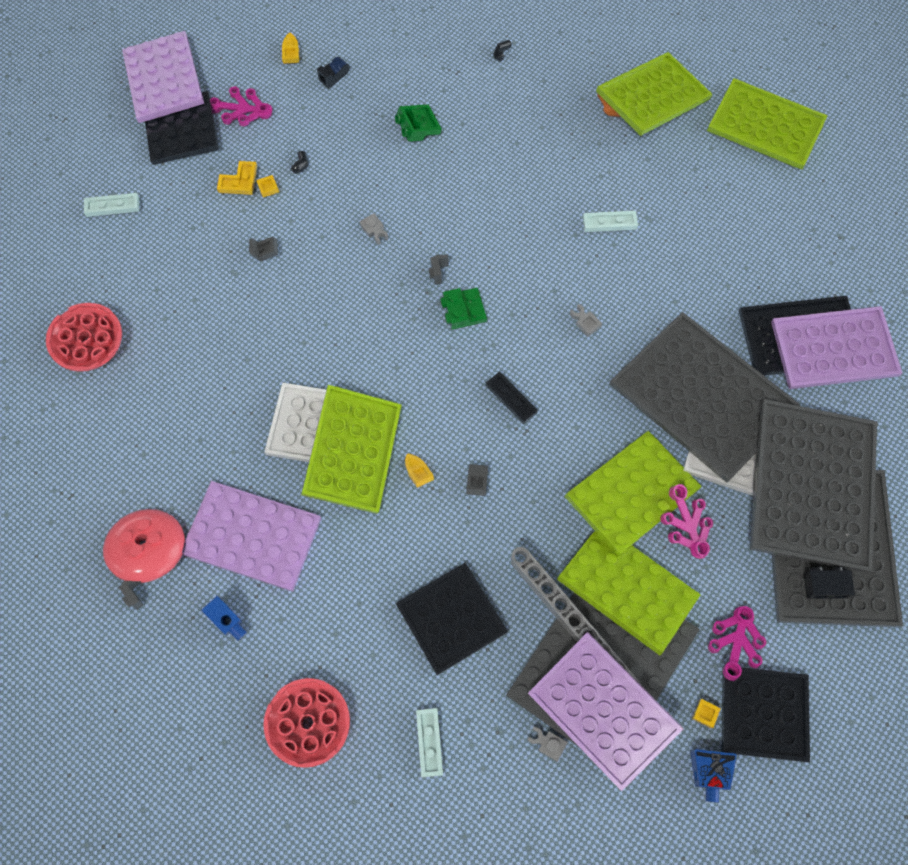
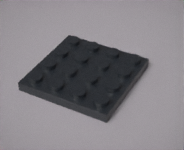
[145,91,219,165]
[395,562,508,676]
[721,666,810,763]

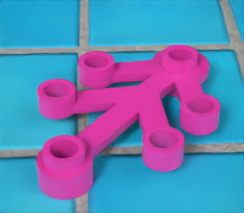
[210,86,272,127]
[660,484,713,559]
[708,606,766,681]

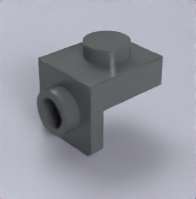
[249,236,278,261]
[428,254,449,285]
[466,464,488,496]
[118,581,144,610]

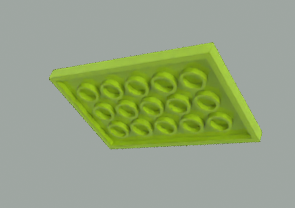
[596,52,713,136]
[707,78,828,170]
[301,385,402,514]
[564,431,702,556]
[557,531,701,656]

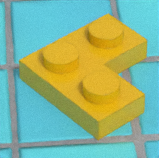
[217,161,257,195]

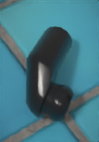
[493,40,512,61]
[291,151,308,174]

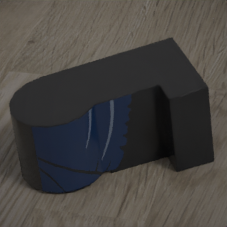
[317,56,350,89]

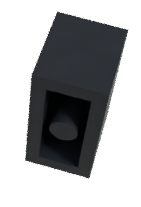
[804,567,855,599]

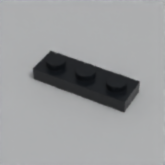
[485,371,538,425]

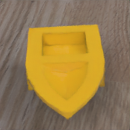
[282,33,299,64]
[405,453,434,488]

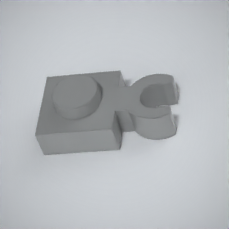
[359,213,388,245]
[570,304,602,337]
[527,727,568,762]

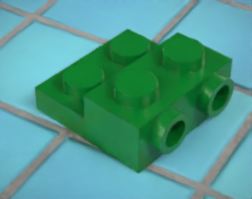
[395,104,442,142]
[440,287,487,330]

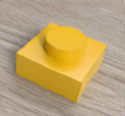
[256,175,279,198]
[692,699,721,729]

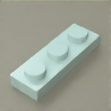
[84,193,139,217]
[583,211,638,232]
[416,708,443,778]

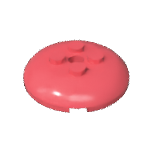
[46,303,122,372]
[103,509,185,583]
[264,678,350,768]

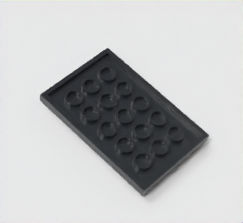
[739,296,851,376]

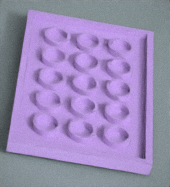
[122,31,204,123]
[771,306,902,389]
[182,481,321,592]
[528,632,684,791]

